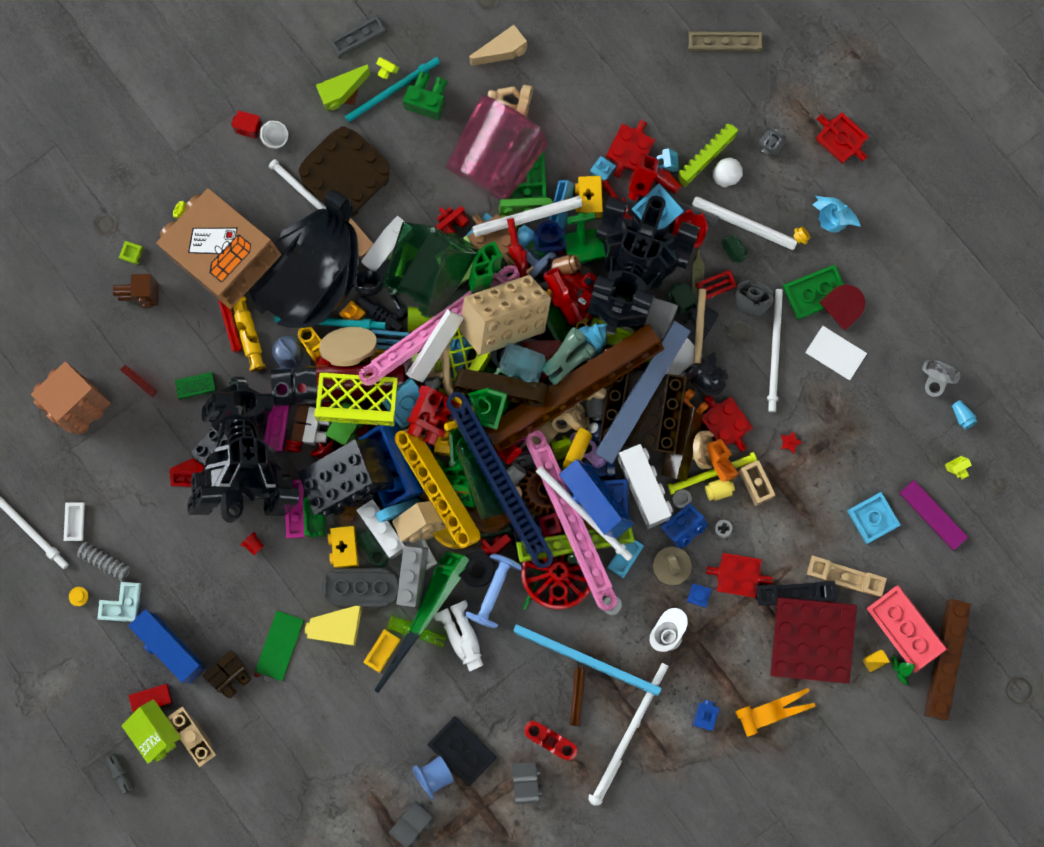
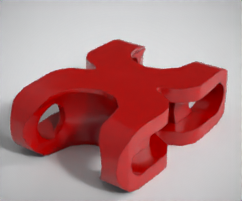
[524,721,577,761]

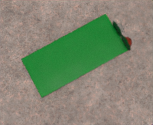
[254,611,304,681]

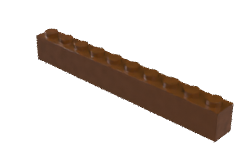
[484,324,664,453]

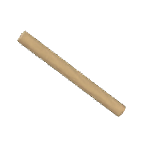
[693,289,706,365]

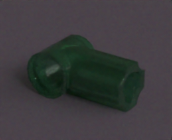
[356,529,389,568]

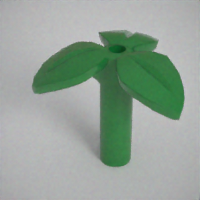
[892,654,915,686]

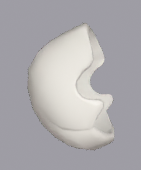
[260,121,288,149]
[712,158,743,187]

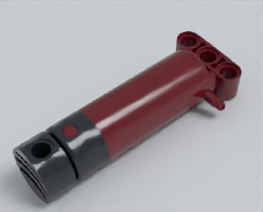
[271,351,427,407]

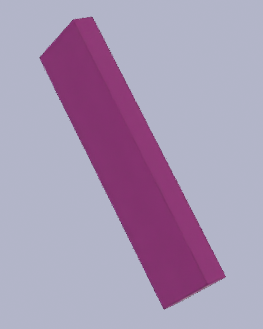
[899,480,968,551]

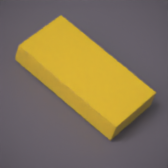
[363,629,401,673]

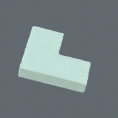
[98,582,142,622]

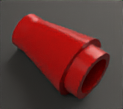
[654,168,682,194]

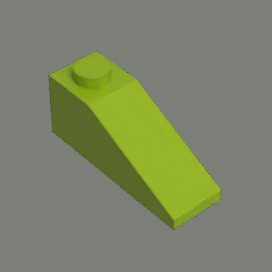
[316,65,370,111]

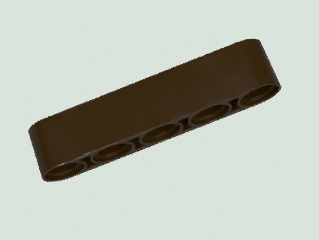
[453,369,549,407]

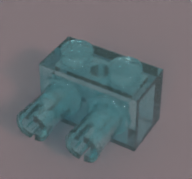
[499,343,546,383]

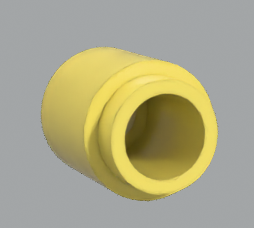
[705,479,735,501]

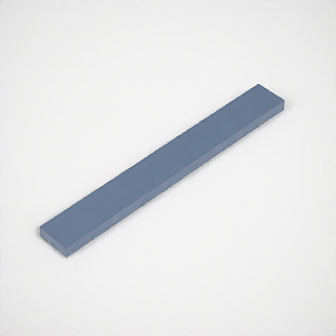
[594,321,691,464]

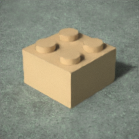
[392,501,446,543]

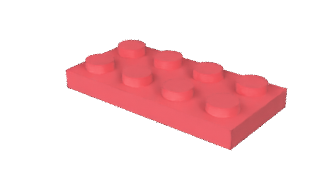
[867,585,947,673]

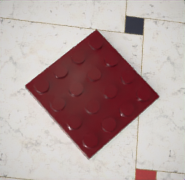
[770,597,857,684]

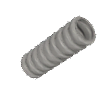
[77,542,130,581]

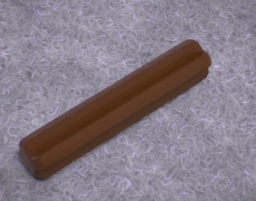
[570,667,586,726]

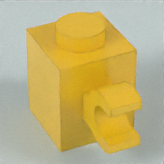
[434,430,451,456]

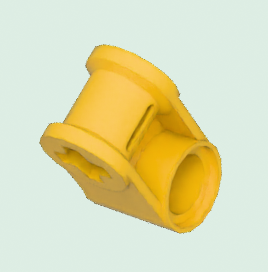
[298,327,322,363]

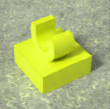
[376,57,400,79]
[945,456,972,479]

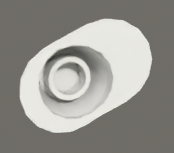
[649,608,688,652]

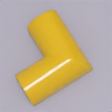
[561,427,592,472]

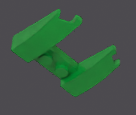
[490,128,547,203]

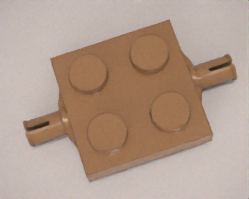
[467,214,520,266]

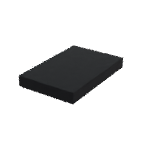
[427,716,497,787]

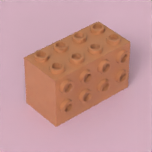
[31,361,111,435]

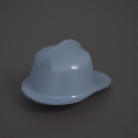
[272,336,311,370]

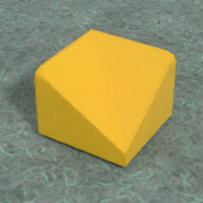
[862,650,890,672]

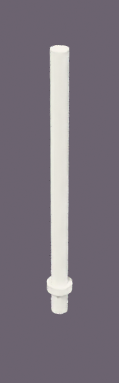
[767,289,783,413]
[535,466,633,561]

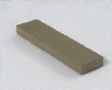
[688,32,763,52]

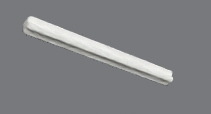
[472,196,582,237]
[692,197,797,250]

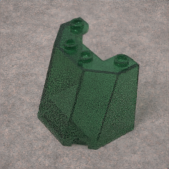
[382,222,479,318]

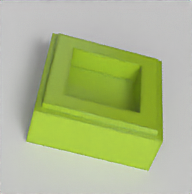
[119,241,144,265]

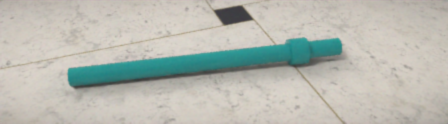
[344,57,440,123]
[274,315,386,331]

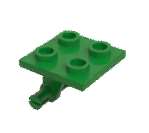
[560,212,605,264]

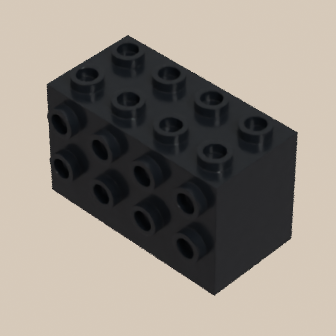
[298,439,395,517]

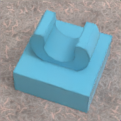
[657,148,679,172]
[590,156,616,181]

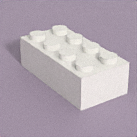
[617,444,673,529]

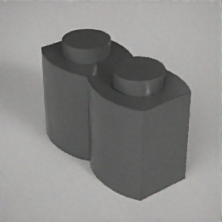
[512,761,543,804]
[389,801,434,847]

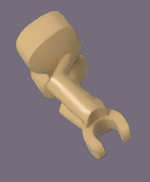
[487,85,533,121]

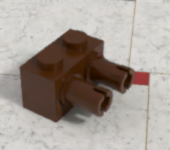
[113,274,159,309]

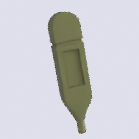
[691,250,704,301]

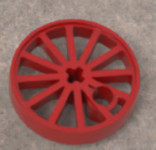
[521,535,591,610]

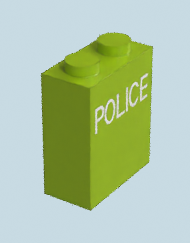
[121,699,181,764]

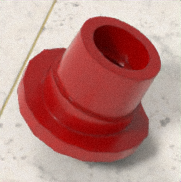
[310,440,334,460]

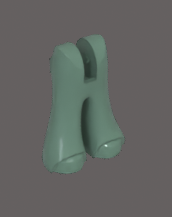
[542,327,596,385]

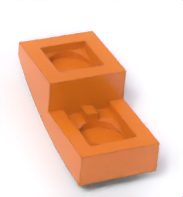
[707,439,739,482]

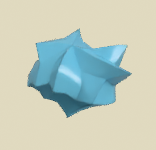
[813,196,861,233]
[579,323,607,358]

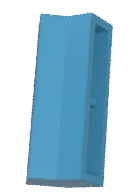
[548,180,575,232]

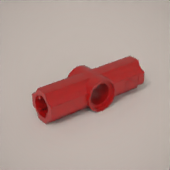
[544,268,585,325]

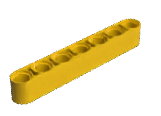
[395,429,480,548]

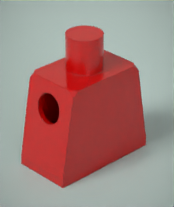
[628,153,659,201]

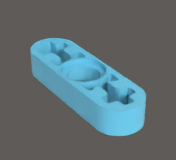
[375,498,420,523]

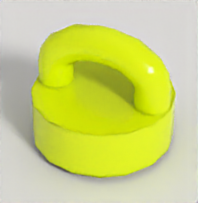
[173,201,187,219]

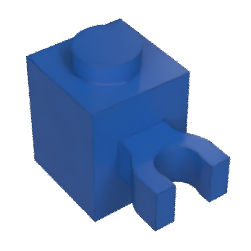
[692,700,719,731]

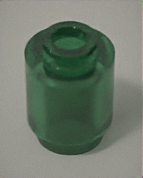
[722,234,748,263]

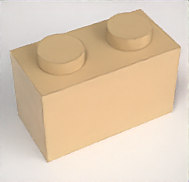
[739,460,775,506]

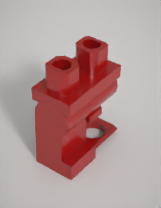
[407,385,459,445]

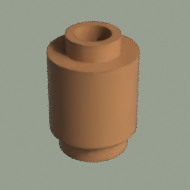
[551,254,581,275]

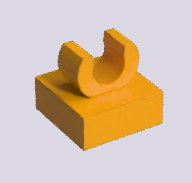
[339,300,366,320]

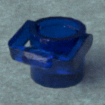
[534,220,566,253]

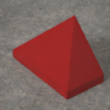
[169,458,204,487]

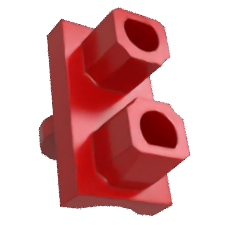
[435,206,469,240]

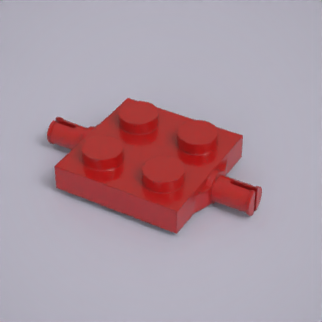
[815,112,869,164]
[605,120,655,178]
[702,396,753,452]
[705,553,772,598]

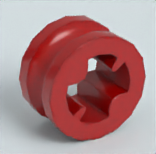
[284,440,303,453]

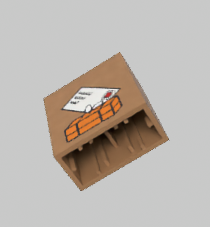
[156,188,282,310]

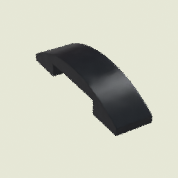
[756,581,837,606]

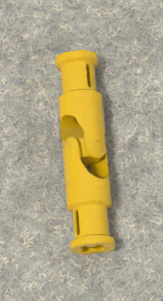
[233,296,266,372]

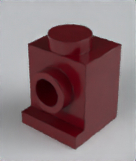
[538,513,564,537]

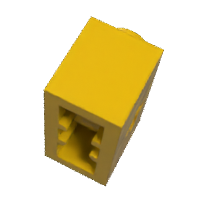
[575,176,603,218]
[328,526,359,569]

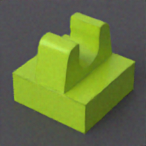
[551,436,571,461]

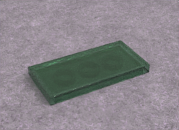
[456,438,506,520]

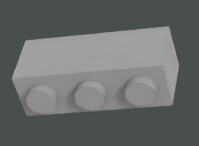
[396,546,428,607]

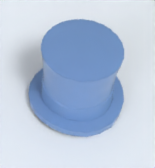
[412,756,454,799]

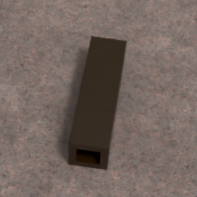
[661,406,703,481]

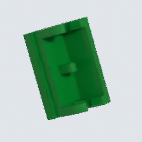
[303,497,327,538]

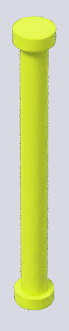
[667,452,757,495]

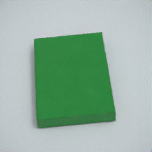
[782,264,844,321]

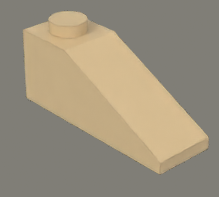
[469,25,527,66]

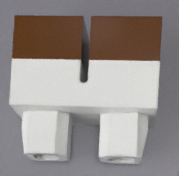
[291,405,331,446]

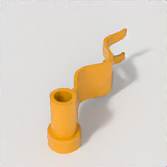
[735,688,816,737]

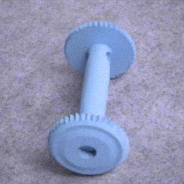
[466,554,522,628]

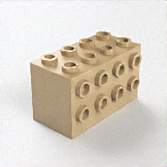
[460,275,551,355]

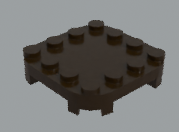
[298,126,390,217]

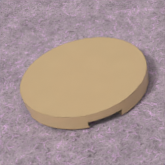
[319,327,377,366]

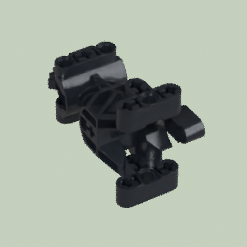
[587,195,700,335]
[187,376,299,523]

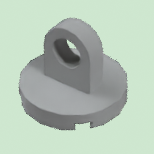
[922,360,961,397]

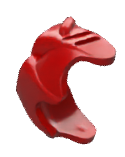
[672,209,708,249]

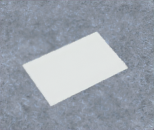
[805,326,867,380]

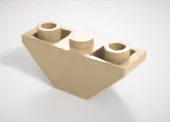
[167,706,216,767]

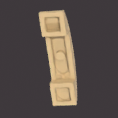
[806,555,887,597]

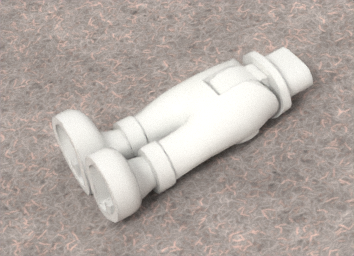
[434,600,483,672]

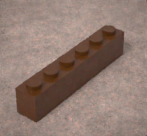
[924,599,971,721]

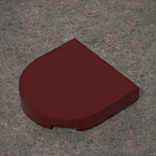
[819,285,865,331]

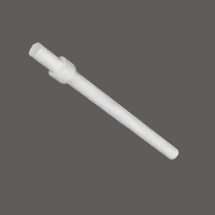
[0,496,69,569]

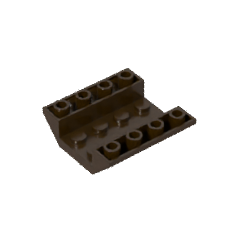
[599,370,687,454]

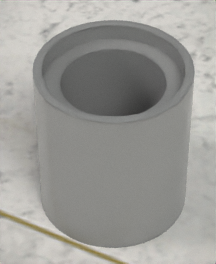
[506,462,527,486]

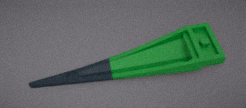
[375,551,469,693]

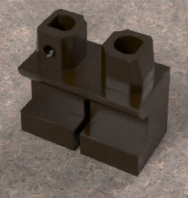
[202,650,252,699]

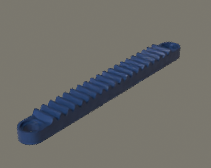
[446,392,553,568]

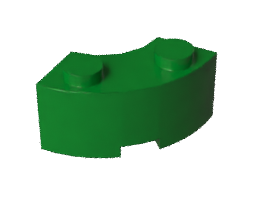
[469,241,503,294]

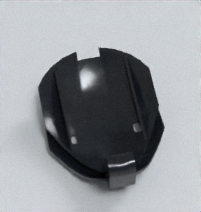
[249,189,359,328]

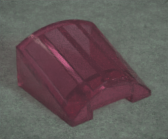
[445,95,548,200]

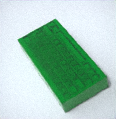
[175,372,217,400]

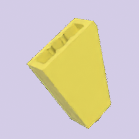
[305,606,362,646]

